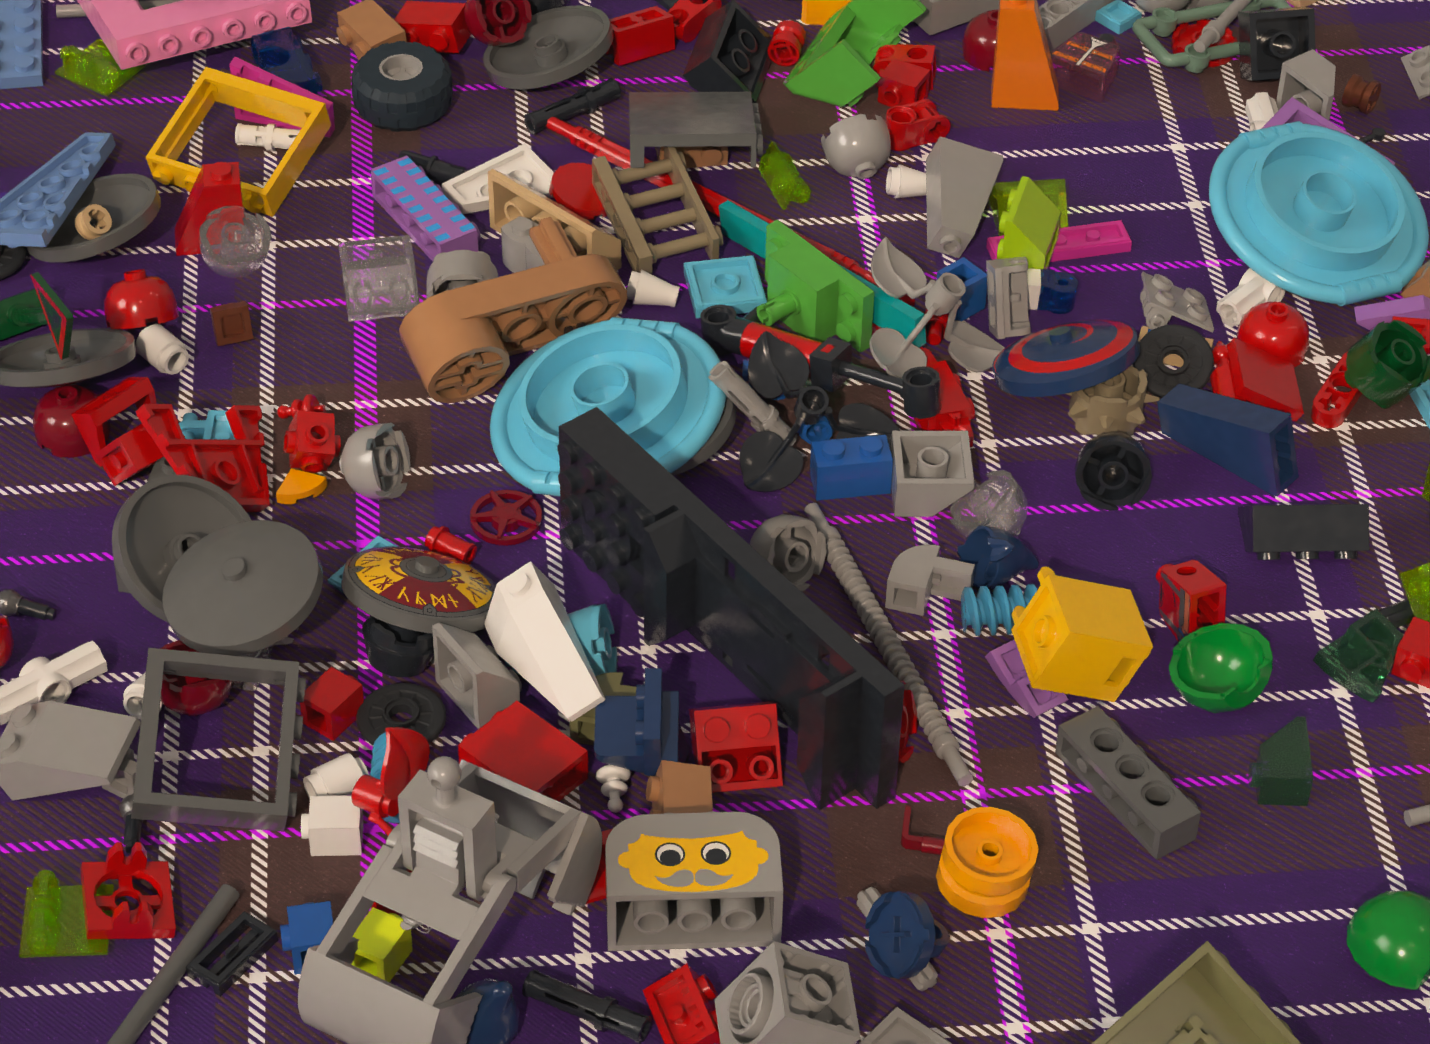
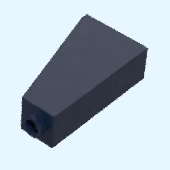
[1157,384,1299,496]

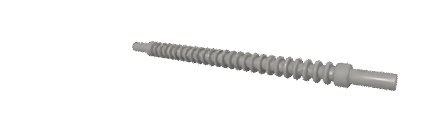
[804,503,973,787]

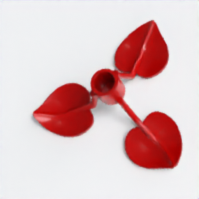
[351,727,430,915]

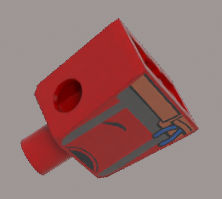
[1156,560,1227,642]

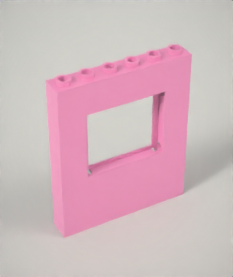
[77,0,312,70]

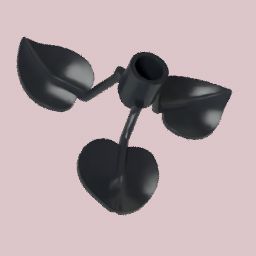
[739,331,900,493]

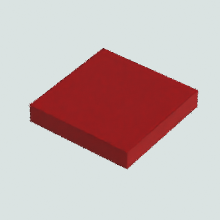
[1227,337,1304,422]

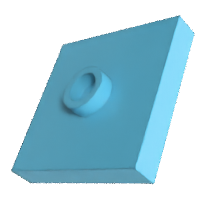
[684,255,767,318]

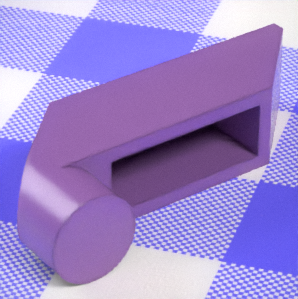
[1354,295,1430,330]

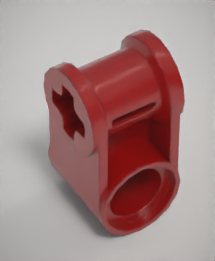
[886,99,951,151]

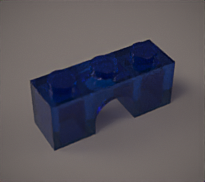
[250,27,322,95]

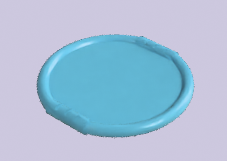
[1209,121,1429,306]
[490,317,726,496]

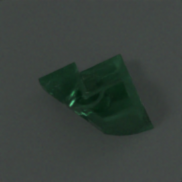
[1313,608,1404,703]

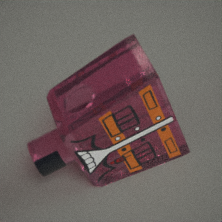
[1050,32,1121,103]

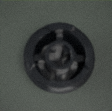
[362,615,434,677]

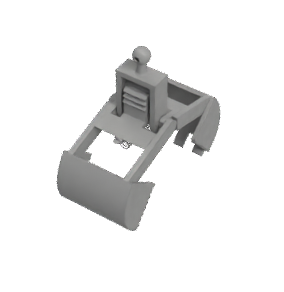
[298,756,602,1044]

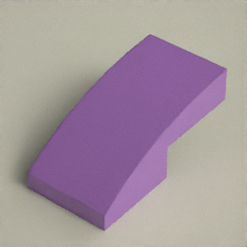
[985,640,1069,718]

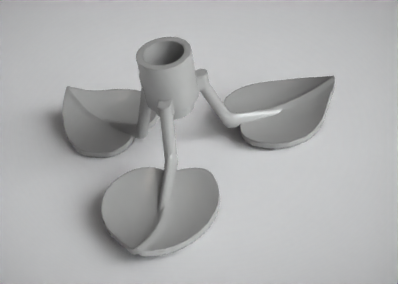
[869,237,1005,378]

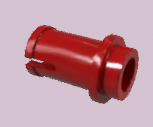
[425,526,477,565]

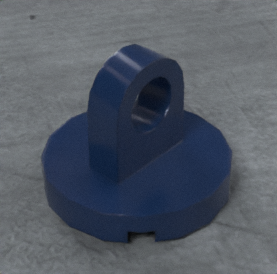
[865,891,950,979]

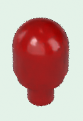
[924,309,949,345]

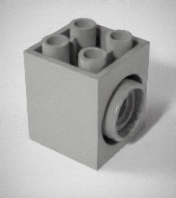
[714,941,861,1044]

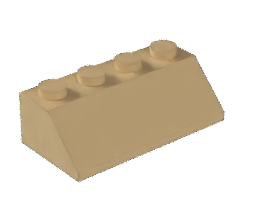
[488,169,621,271]

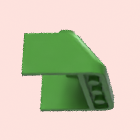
[783,0,927,107]

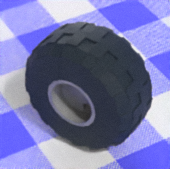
[352,41,453,132]

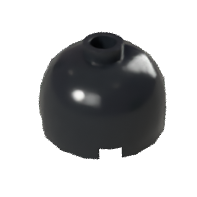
[1075,432,1152,511]

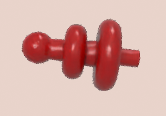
[277,394,326,419]

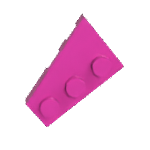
[230,57,335,137]

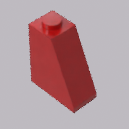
[175,162,247,256]

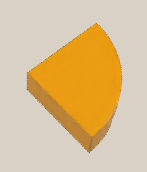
[276,468,327,504]

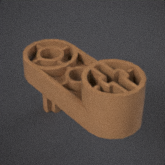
[399,217,627,404]

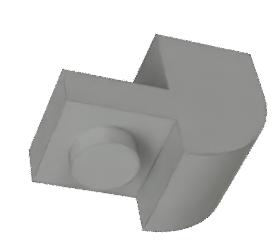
[885,545,975,616]

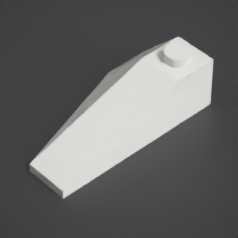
[484,561,606,722]

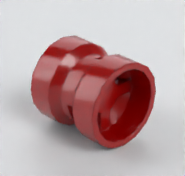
[767,20,806,66]

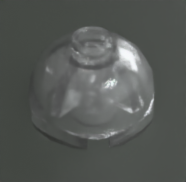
[198,206,271,278]
[950,470,1028,539]

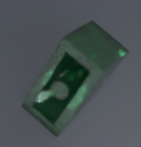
[1248,716,1313,806]

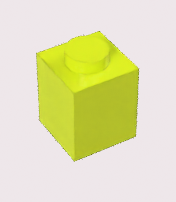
[351,907,413,982]

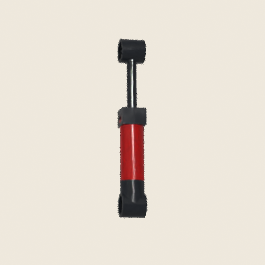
[700,305,941,419]

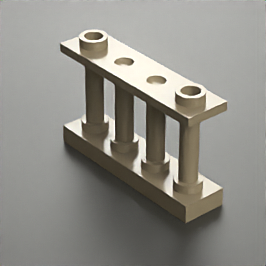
[592,147,723,274]

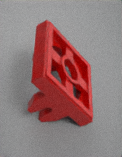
[80,842,176,939]

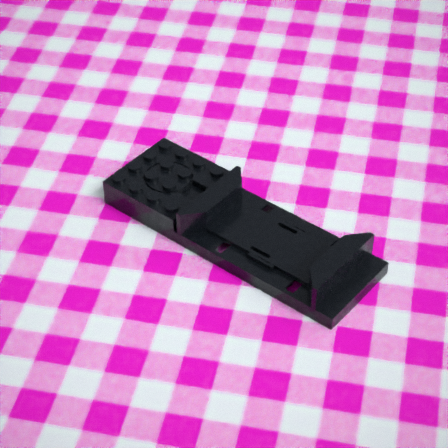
[557,407,905,810]

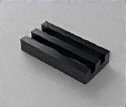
[186,911,278,997]

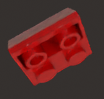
[689,702,783,793]

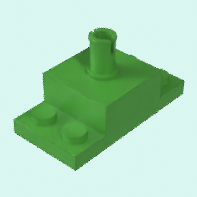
[756,220,874,353]

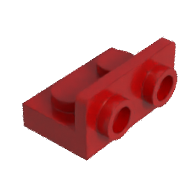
[642,963,720,1044]

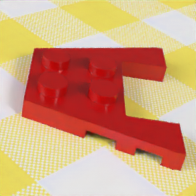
[136,404,270,512]

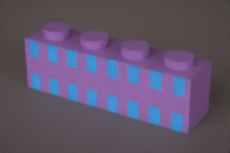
[371,155,481,261]

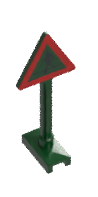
[0,272,74,360]

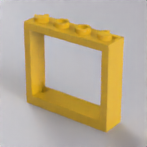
[146,67,331,217]

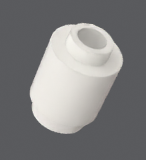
[136,324,189,375]
[303,753,369,799]

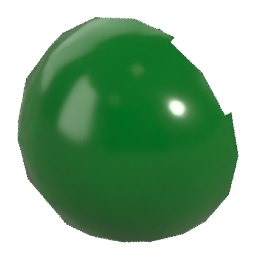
[1169,623,1273,713]
[1347,890,1430,990]

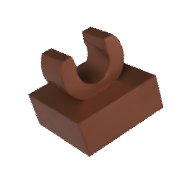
[210,301,254,346]

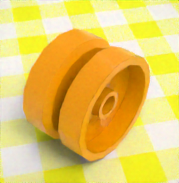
[936,807,1039,918]

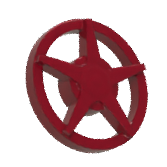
[470,490,542,546]

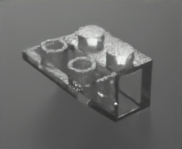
[338,235,419,322]

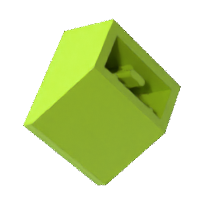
[997,176,1061,280]

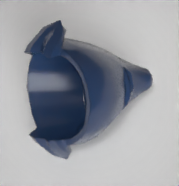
[957,526,1039,591]
[454,978,520,1044]

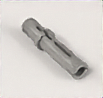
[708,361,797,447]

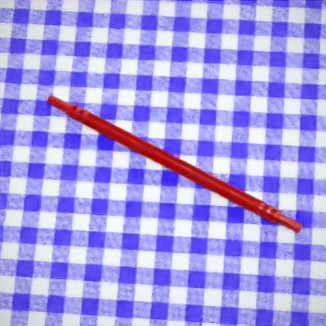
[546,117,872,278]

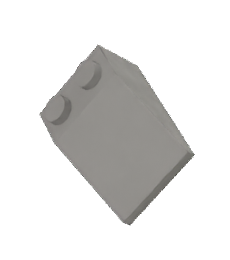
[0,701,141,801]

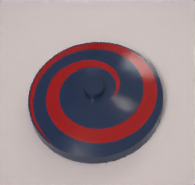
[992,319,1140,397]

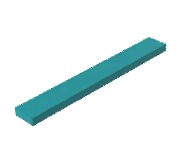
[719,200,926,348]

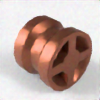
[1342,74,1381,114]

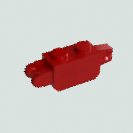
[914,347,975,448]

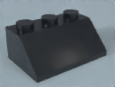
[683,0,772,103]
[1238,504,1369,560]

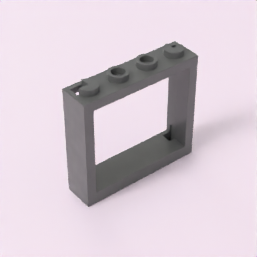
[131,648,306,832]

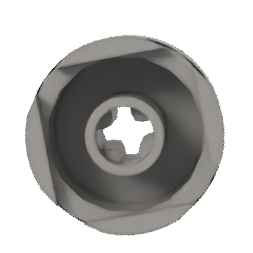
[426,250,498,299]

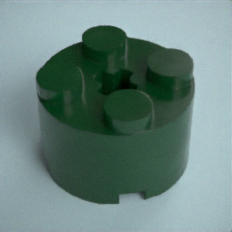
[1344,320,1430,409]

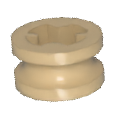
[75,204,112,240]

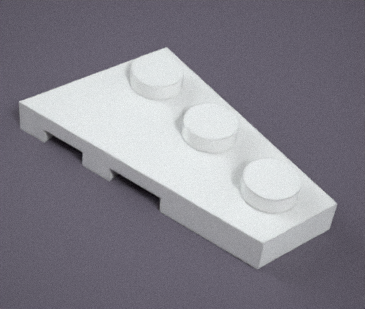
[442,143,554,214]

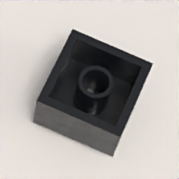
[1238,7,1316,81]

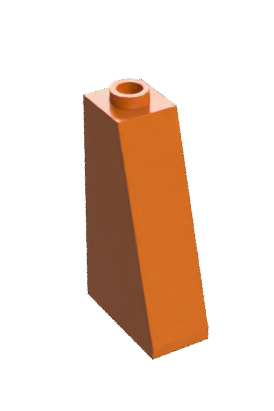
[991,0,1059,111]

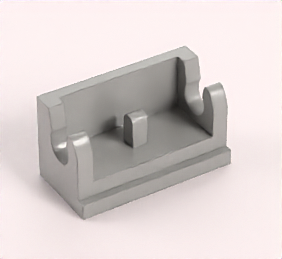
[986,256,1031,339]

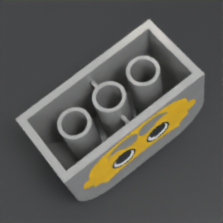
[605,811,783,951]

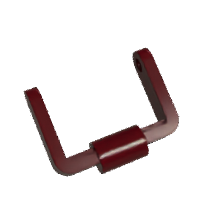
[901,805,945,855]

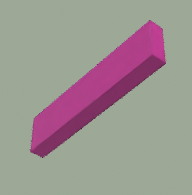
[986,220,1132,262]

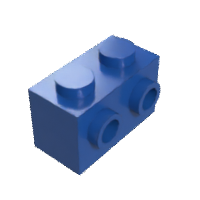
[810,435,893,501]

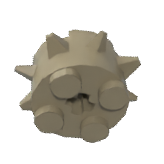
[1066,366,1160,436]

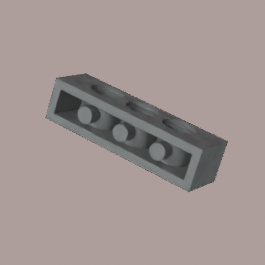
[1055,706,1201,860]

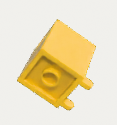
[1011,567,1153,702]

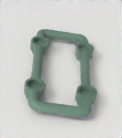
[1132,0,1292,73]

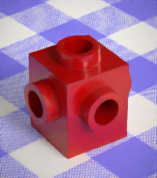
[283,410,341,473]

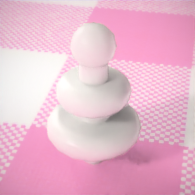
[596,764,631,813]

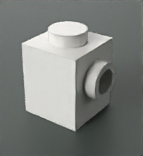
[301,795,364,856]

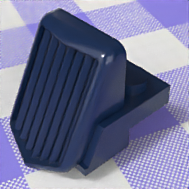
[594,668,689,776]

